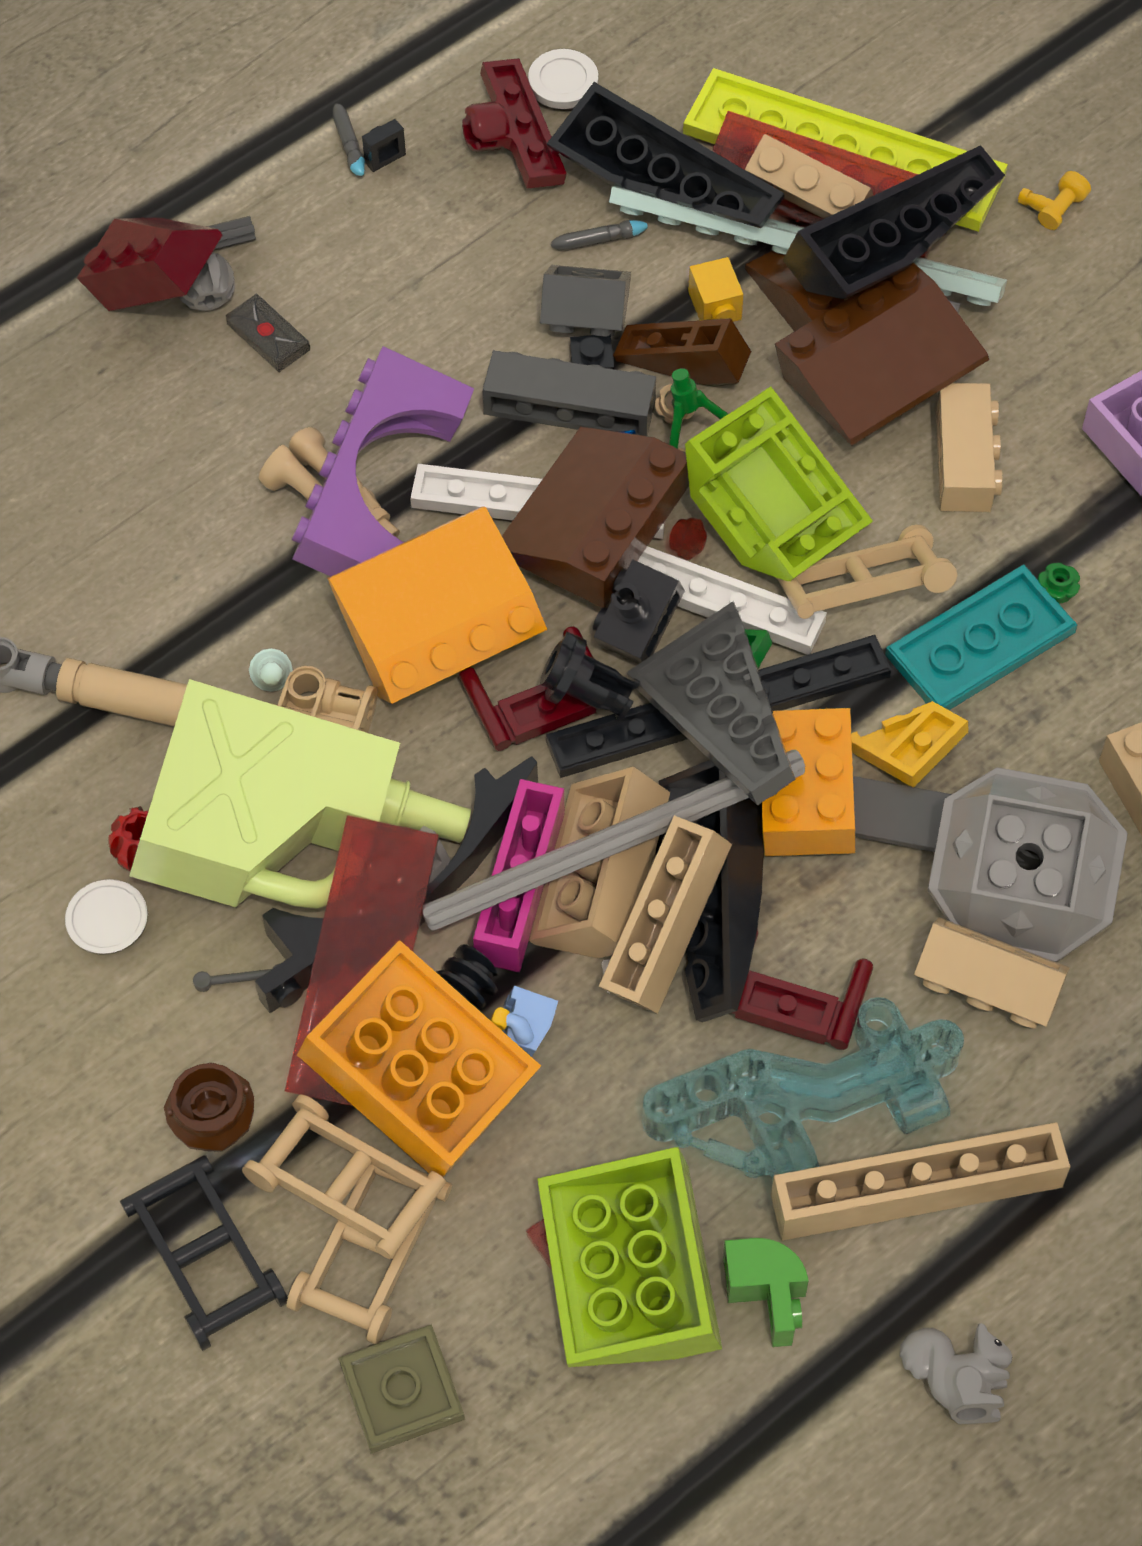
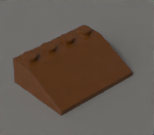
[774,263,989,446]
[502,427,689,608]

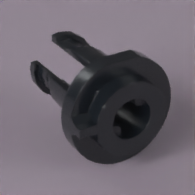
[540,632,640,720]

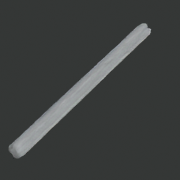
[422,750,805,930]

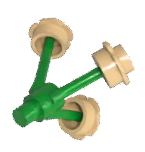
[655,368,728,452]

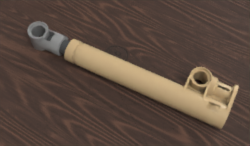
[0,637,377,733]

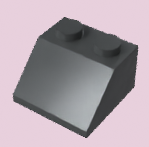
[540,265,631,336]

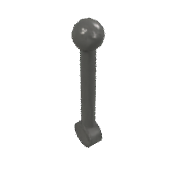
[193,963,281,992]

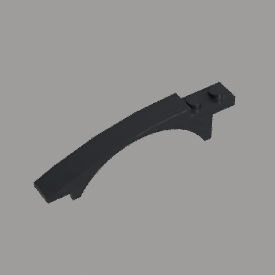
[255,756,538,1013]

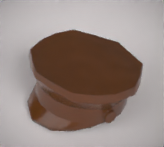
[164,1063,254,1152]

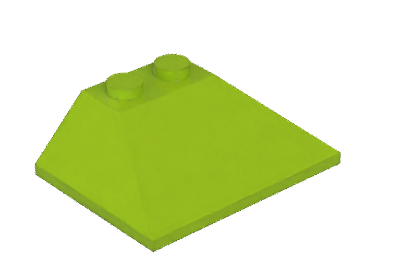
[685,386,873,581]

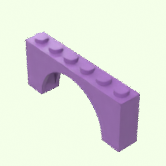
[292,346,474,577]

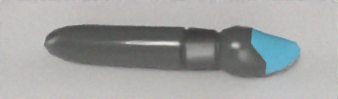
[332,103,365,176]
[551,220,648,250]

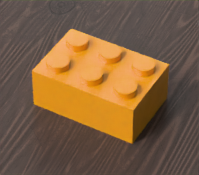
[762,708,855,856]

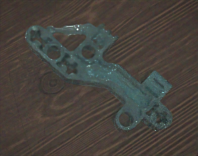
[642,997,964,1180]

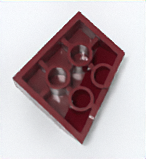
[77,217,223,311]

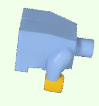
[490,986,558,1057]

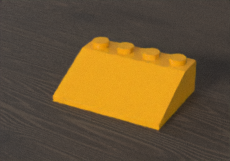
[327,506,547,704]
[297,940,541,1177]

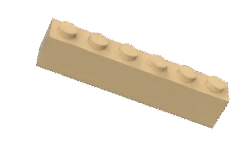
[771,1122,1070,1241]

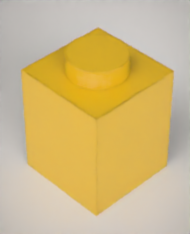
[688,257,744,322]

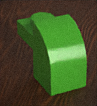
[723,1238,809,1347]

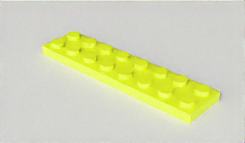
[683,68,1008,232]

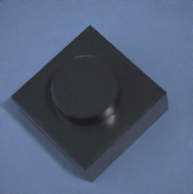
[362,119,406,172]
[570,334,614,369]

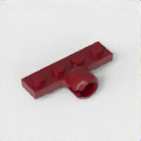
[462,58,567,189]

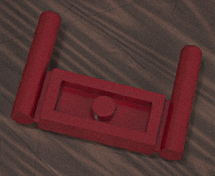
[459,626,597,751]
[732,929,873,1050]

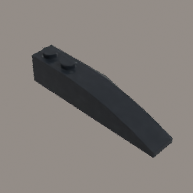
[547,82,785,228]
[783,145,1005,299]
[659,760,764,1023]

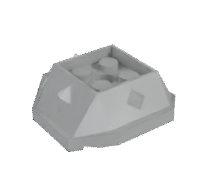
[927,767,1128,963]

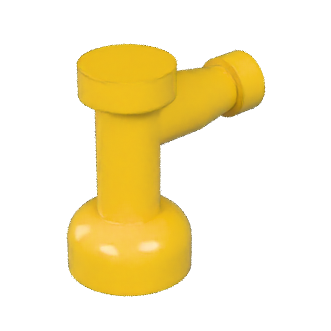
[1018,171,1091,230]

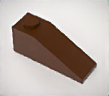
[745,251,845,331]
[613,318,752,385]

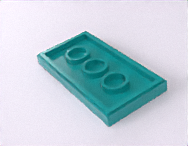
[885,564,1078,710]

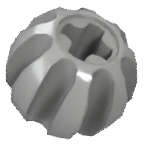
[179,252,235,311]

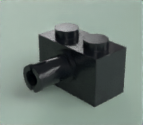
[593,559,685,664]

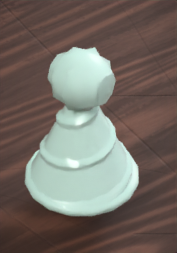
[249,648,293,692]

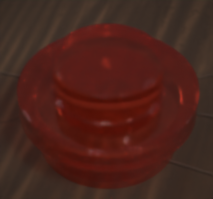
[669,517,707,560]

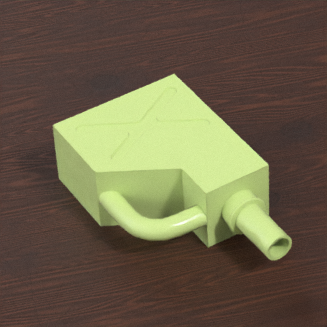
[129,679,471,909]

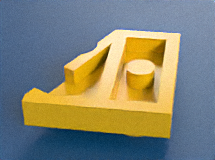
[851,701,969,788]

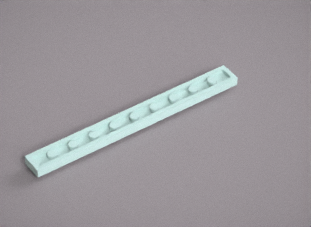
[609,186,1007,306]

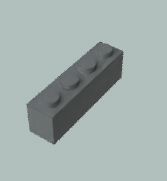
[482,350,656,436]

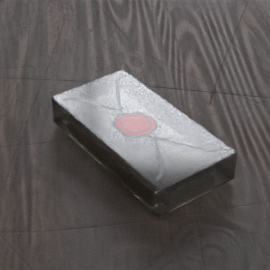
[225,293,310,372]

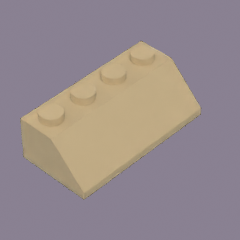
[529,766,670,958]

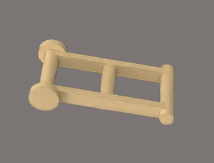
[777,525,957,619]
[242,1094,446,1259]
[286,1164,452,1344]

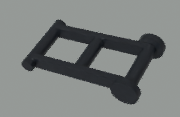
[120,1155,288,1351]

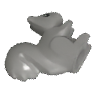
[900,1323,1012,1424]

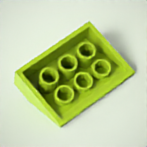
[537,1147,722,1367]

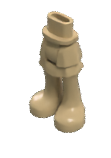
[259,427,400,538]

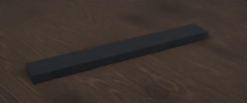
[546,635,891,778]

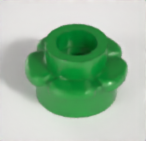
[1038,563,1080,604]

